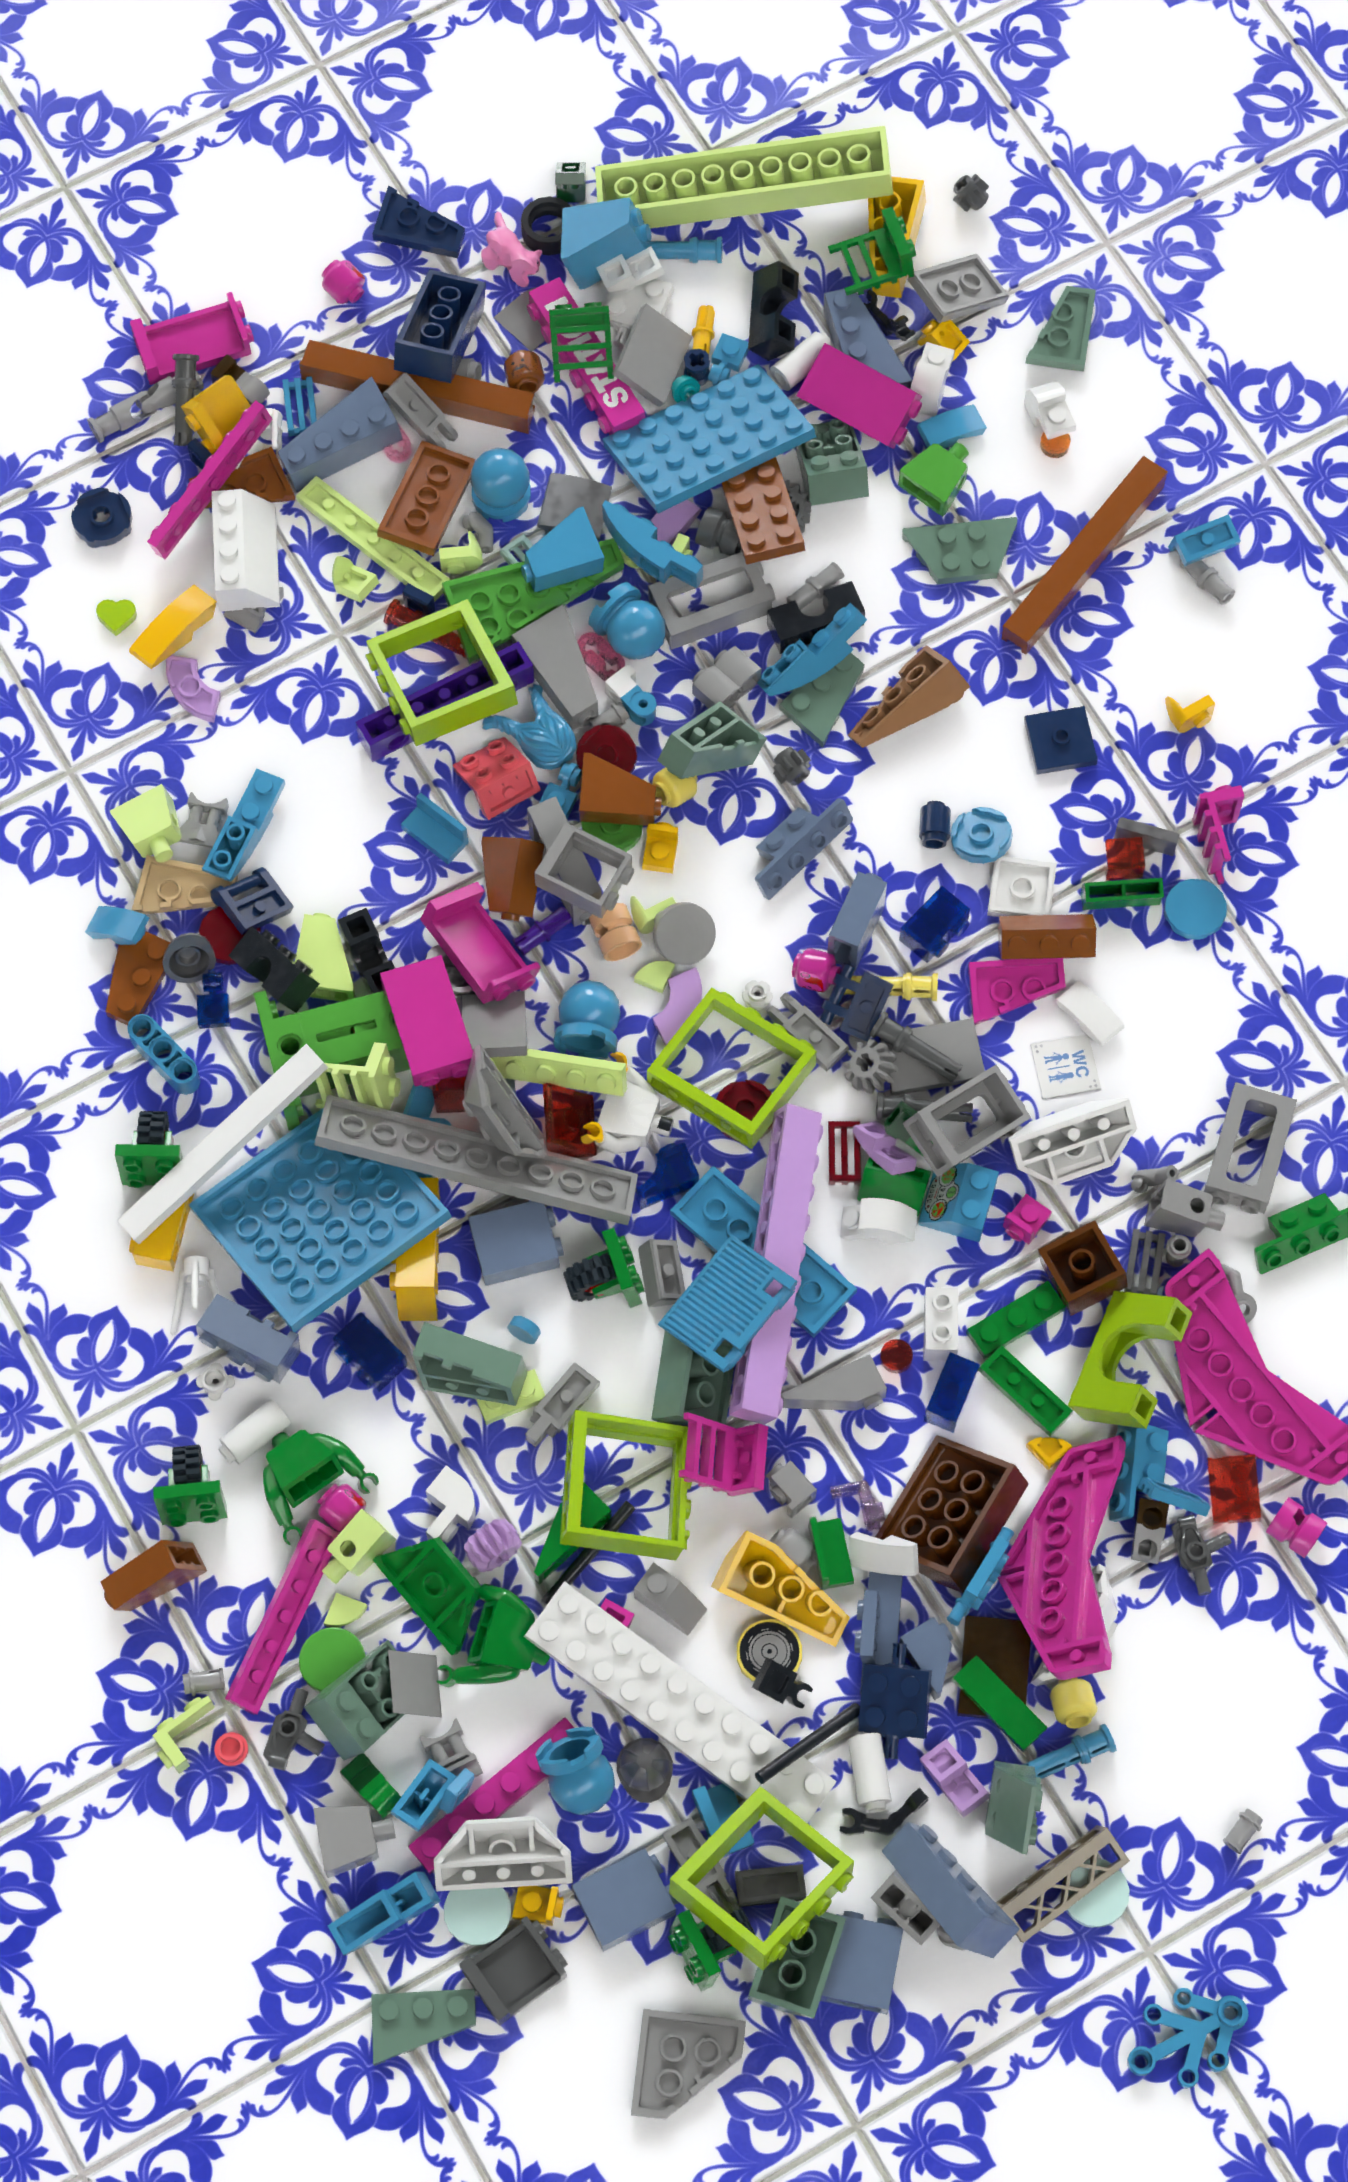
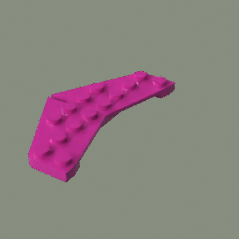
[1165,1248,1348,1486]
[998,1435,1126,1680]

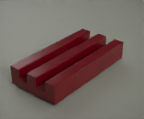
[828,1121,861,1185]

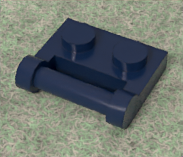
[210,867,294,935]

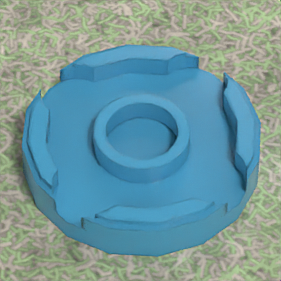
[950,807,1013,864]
[1164,879,1227,940]

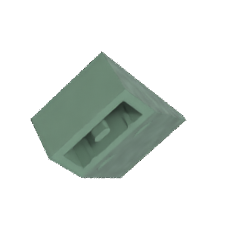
[795,419,869,506]
[304,1640,405,1761]
[985,1761,1043,1855]

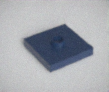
[1024,706,1098,775]

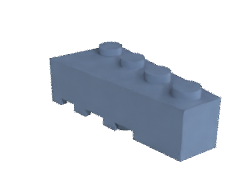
[823,289,912,389]
[278,376,403,493]
[882,1822,1020,1959]

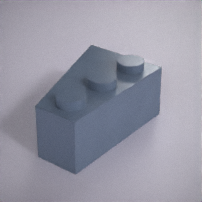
[196,1294,301,1384]

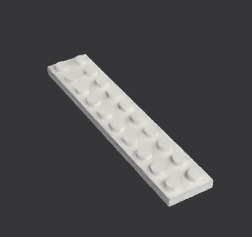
[524,1581,837,1823]

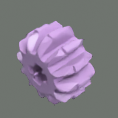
[464,1518,522,1572]

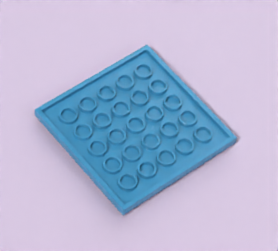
[189,1096,452,1332]

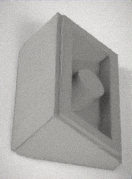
[638,1239,685,1307]

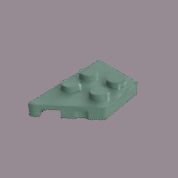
[902,517,1018,585]

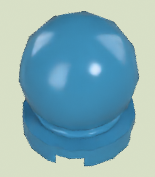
[470,447,531,522]
[588,582,665,660]
[553,980,621,1060]
[535,1727,615,1815]

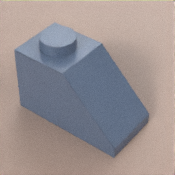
[899,1617,953,1700]

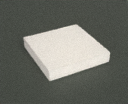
[987,856,1057,917]

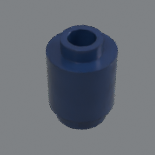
[919,801,951,849]

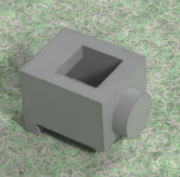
[766,1460,817,1519]

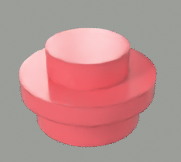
[214,1732,248,1767]

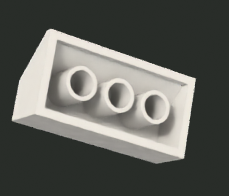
[212,489,280,612]

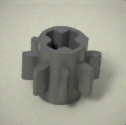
[953,174,989,212]
[773,747,811,786]

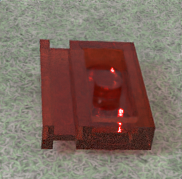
[1207,1454,1261,1525]

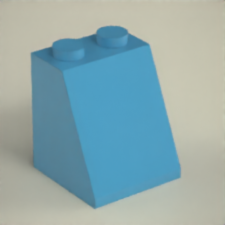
[561,197,652,290]

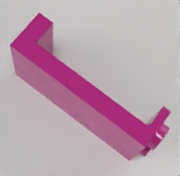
[129,292,254,385]
[796,343,922,449]
[420,882,541,1004]
[380,955,473,1087]

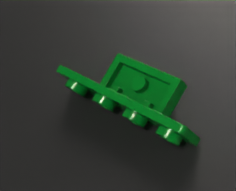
[1254,1193,1348,1274]

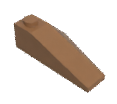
[848,645,971,748]

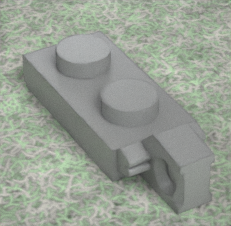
[525,1362,600,1447]

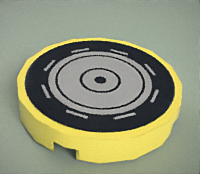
[737,1619,802,1681]

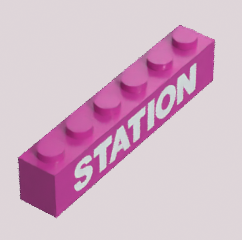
[527,277,645,435]

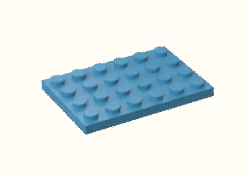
[603,364,816,514]

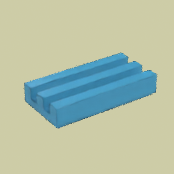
[282,376,317,436]
[1138,1477,1211,1517]

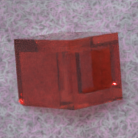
[1105,837,1146,880]

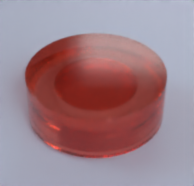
[880,1339,913,1373]

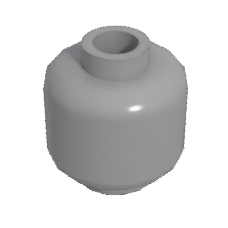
[769,1528,815,1573]

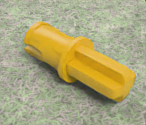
[692,305,715,359]

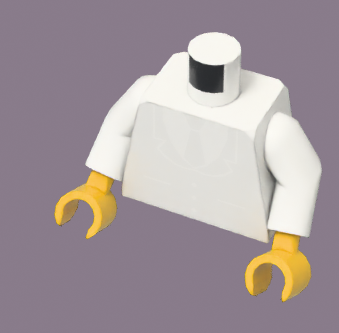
[581,1052,674,1154]

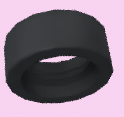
[521,196,571,256]

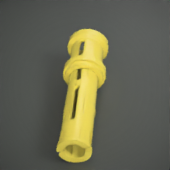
[844,972,938,1001]

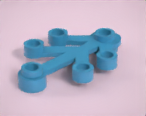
[1127,1988,1248,2089]

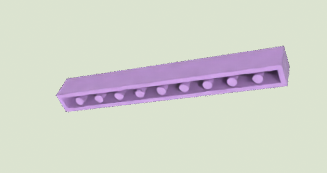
[729,1103,823,1425]

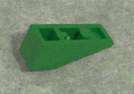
[534,1482,612,1585]

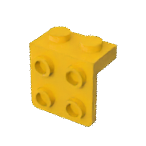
[181,375,251,455]

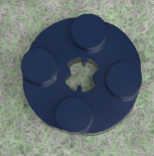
[71,488,133,548]

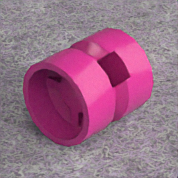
[1266,1497,1328,1558]

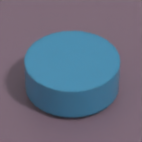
[507,1316,541,1344]

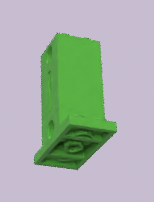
[253,990,410,1131]

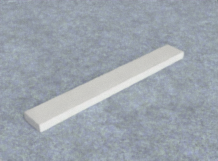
[117,1044,329,1244]

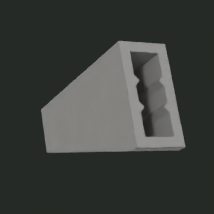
[512,605,599,730]

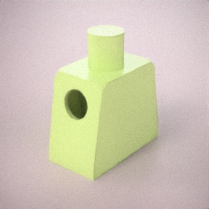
[110,784,182,862]
[322,1509,397,1584]

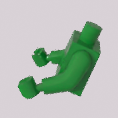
[263,1430,379,1546]
[437,1577,550,1688]

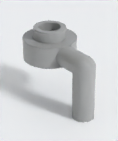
[1222,1264,1257,1323]

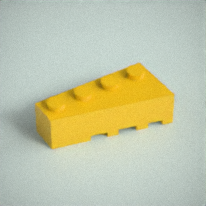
[868,176,926,298]
[389,1178,440,1321]

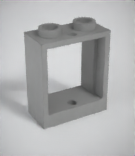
[535,822,635,919]

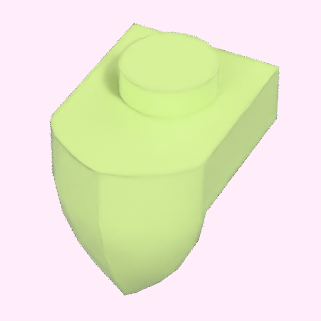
[439,531,483,575]
[332,556,379,603]
[630,896,676,934]

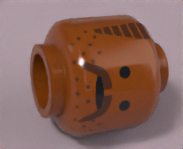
[504,350,545,393]

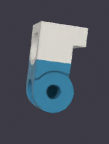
[605,663,657,726]

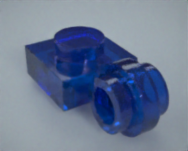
[197,969,231,1029]

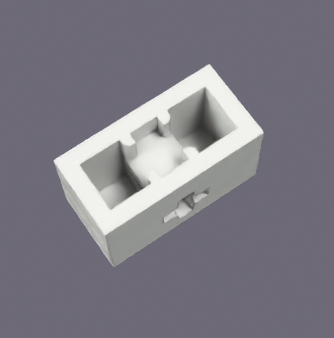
[923,1287,959,1362]

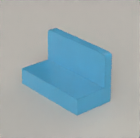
[1168,514,1241,567]
[401,793,468,865]
[692,1784,754,1857]

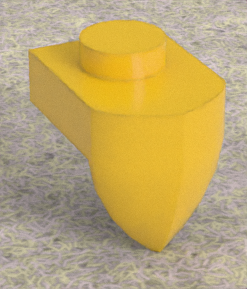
[1165,694,1215,733]

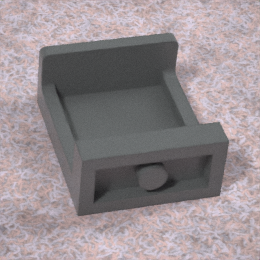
[459,1916,568,2026]

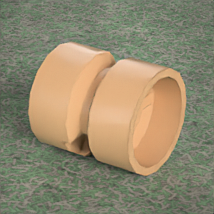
[589,903,642,961]

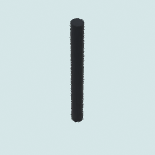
[540,1501,636,1606]
[755,1703,860,1784]

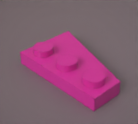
[968,958,1066,1025]

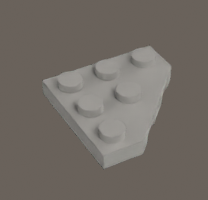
[631,2009,746,2120]

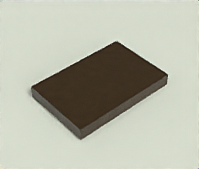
[957,1615,1031,1719]

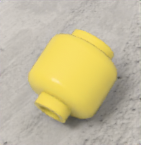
[652,767,697,808]
[1050,1677,1098,1729]

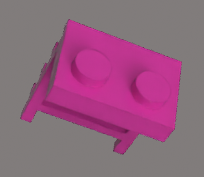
[1192,785,1245,885]
[679,1412,768,1497]

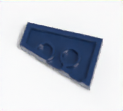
[372,185,465,259]

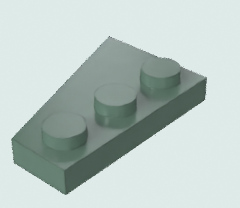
[1025,286,1096,372]
[779,653,865,748]
[371,1989,476,2066]

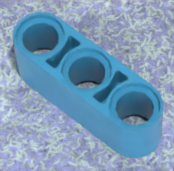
[127,1014,200,1095]

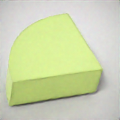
[634,961,675,994]
[324,1593,368,1628]

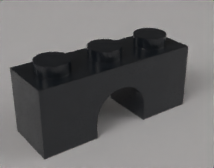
[748,260,799,361]
[767,581,865,654]
[338,908,395,995]
[228,926,320,1013]

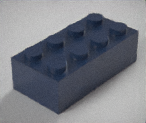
[394,269,486,383]

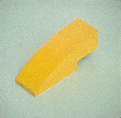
[129,584,217,669]

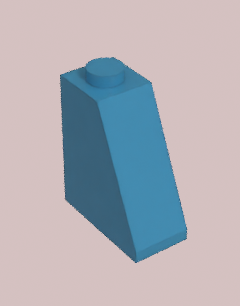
[521,507,604,592]

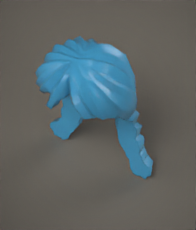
[482,684,577,770]

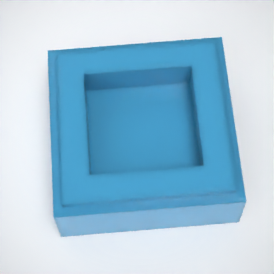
[439,1768,475,1814]

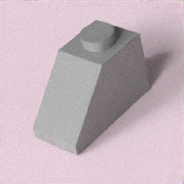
[634,1562,707,1636]

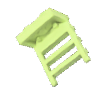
[315,1042,401,1110]

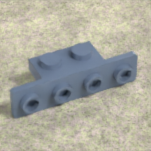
[755,798,853,900]
[854,1571,903,1694]

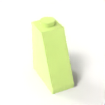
[295,913,356,1002]

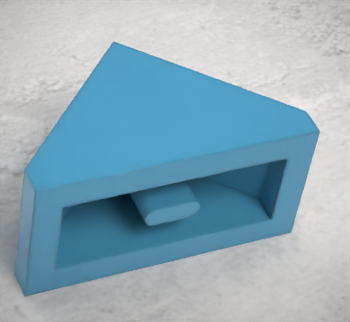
[390,1758,457,1832]

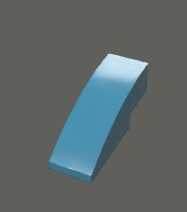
[327,1872,441,1956]

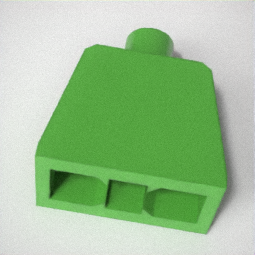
[898,442,969,517]

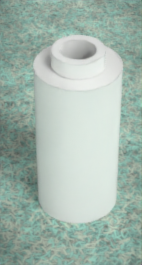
[770,332,834,391]
[218,1399,291,1465]
[848,1733,892,1813]

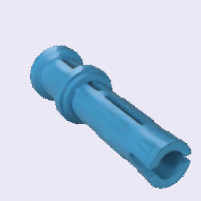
[648,237,723,263]
[1022,1723,1117,1779]

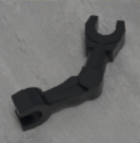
[864,289,916,341]
[839,1787,929,1836]

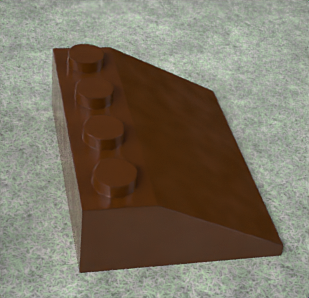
[875,1435,1029,1593]

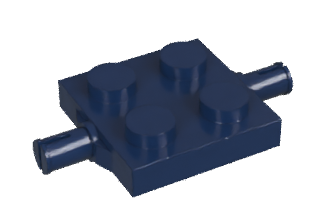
[858,1643,932,1759]

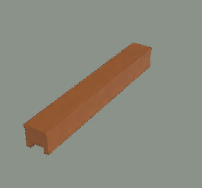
[299,340,535,434]
[1001,455,1168,655]

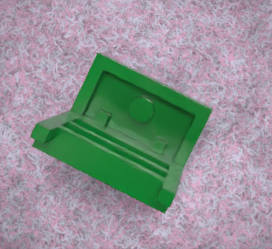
[828,206,916,296]
[549,302,614,383]

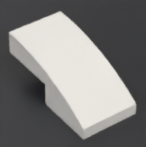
[596,246,665,292]
[1056,980,1125,1046]
[849,1532,919,1576]

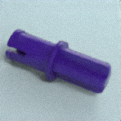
[512,907,572,956]

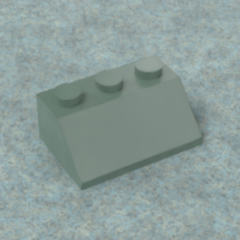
[651,1331,734,1435]
[748,1896,846,2019]

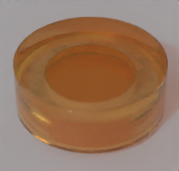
[1040,432,1071,458]

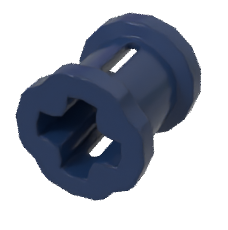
[684,349,710,386]

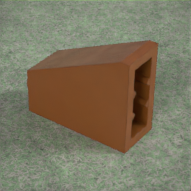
[579,753,662,826]
[481,836,544,922]
[100,1540,207,1611]

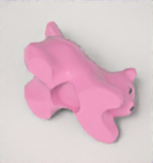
[481,212,542,287]

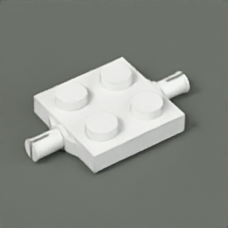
[603,279,674,349]

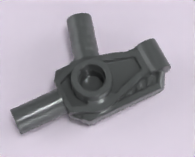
[1171,1514,1232,1596]
[263,1688,325,1771]

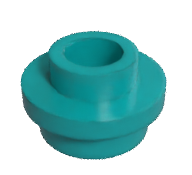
[671,375,700,403]

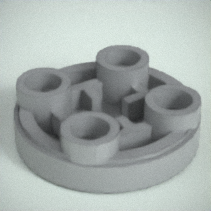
[653,902,716,965]

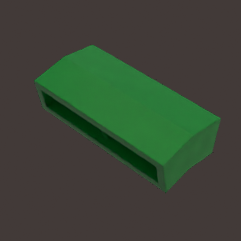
[1081,878,1164,910]

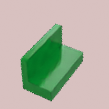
[857,1156,932,1217]
[808,1516,854,1590]

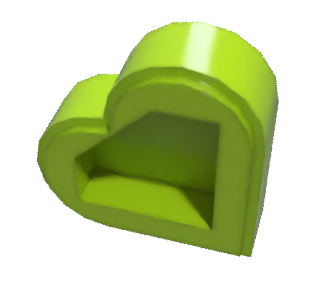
[96,599,137,636]

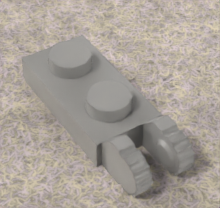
[382,373,458,449]
[766,992,849,1072]
[662,1817,738,1905]

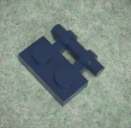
[820,963,894,1042]

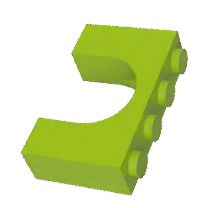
[1068,1291,1192,1429]

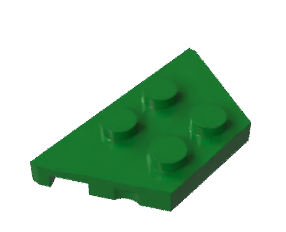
[373,1537,481,1656]

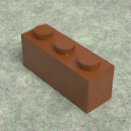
[998,914,1097,959]

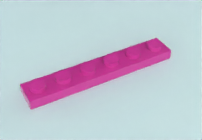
[147,400,273,560]
[225,1519,340,1714]
[408,1717,574,1874]

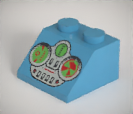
[918,1163,999,1242]

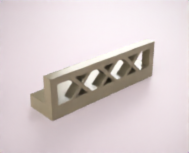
[996,1825,1130,1943]

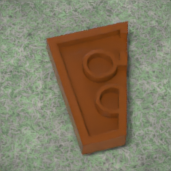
[189,446,295,509]
[105,931,171,1026]

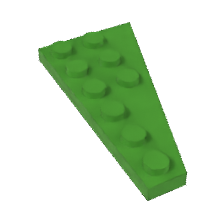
[442,538,624,664]

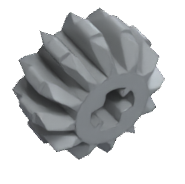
[843,1039,899,1094]

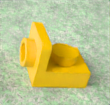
[917,319,970,361]
[642,822,678,874]
[512,1886,564,1926]

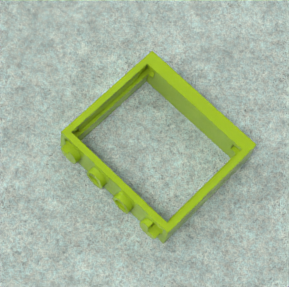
[365,599,518,746]
[647,987,817,1149]
[560,1410,692,1561]
[669,1786,854,1970]

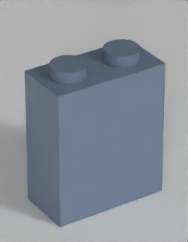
[827,871,887,971]
[468,1201,564,1286]
[572,1848,679,1952]
[820,1911,904,2015]

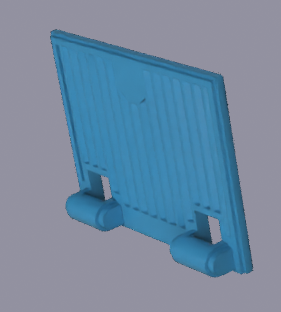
[658,1234,798,1373]

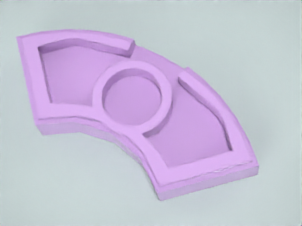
[166,655,221,723]
[653,967,702,1046]

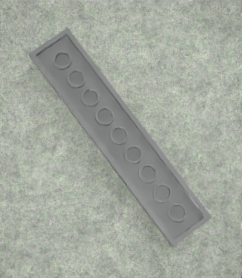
[314,1095,638,1225]

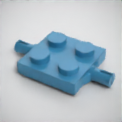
[947,1526,1014,1626]

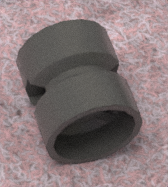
[695,507,741,556]

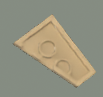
[132,855,238,914]

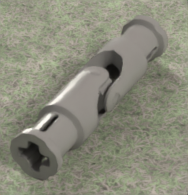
[87,371,204,443]

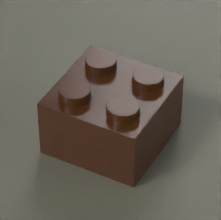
[1038,1220,1128,1316]

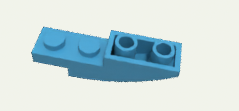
[602,500,703,589]
[757,603,867,696]
[202,768,286,882]

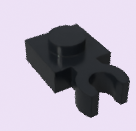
[751,1657,813,1708]

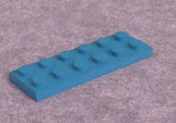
[670,1166,857,1338]

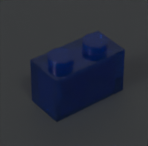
[899,886,970,963]
[333,1312,408,1392]
[924,1352,980,1433]

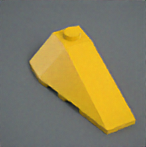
[711,1530,850,1647]

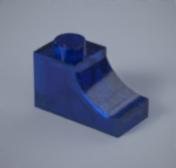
[635,1142,700,1210]

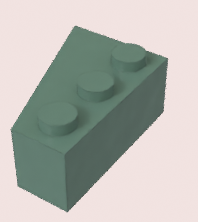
[657,701,767,779]
[412,1322,527,1406]

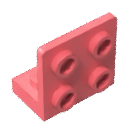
[453,737,541,820]

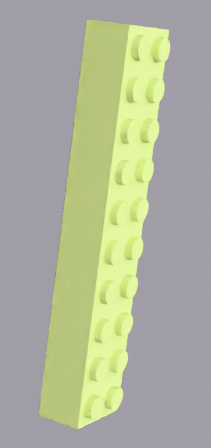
[595,126,894,229]

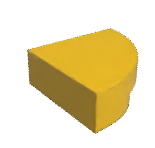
[1026,1437,1073,1470]

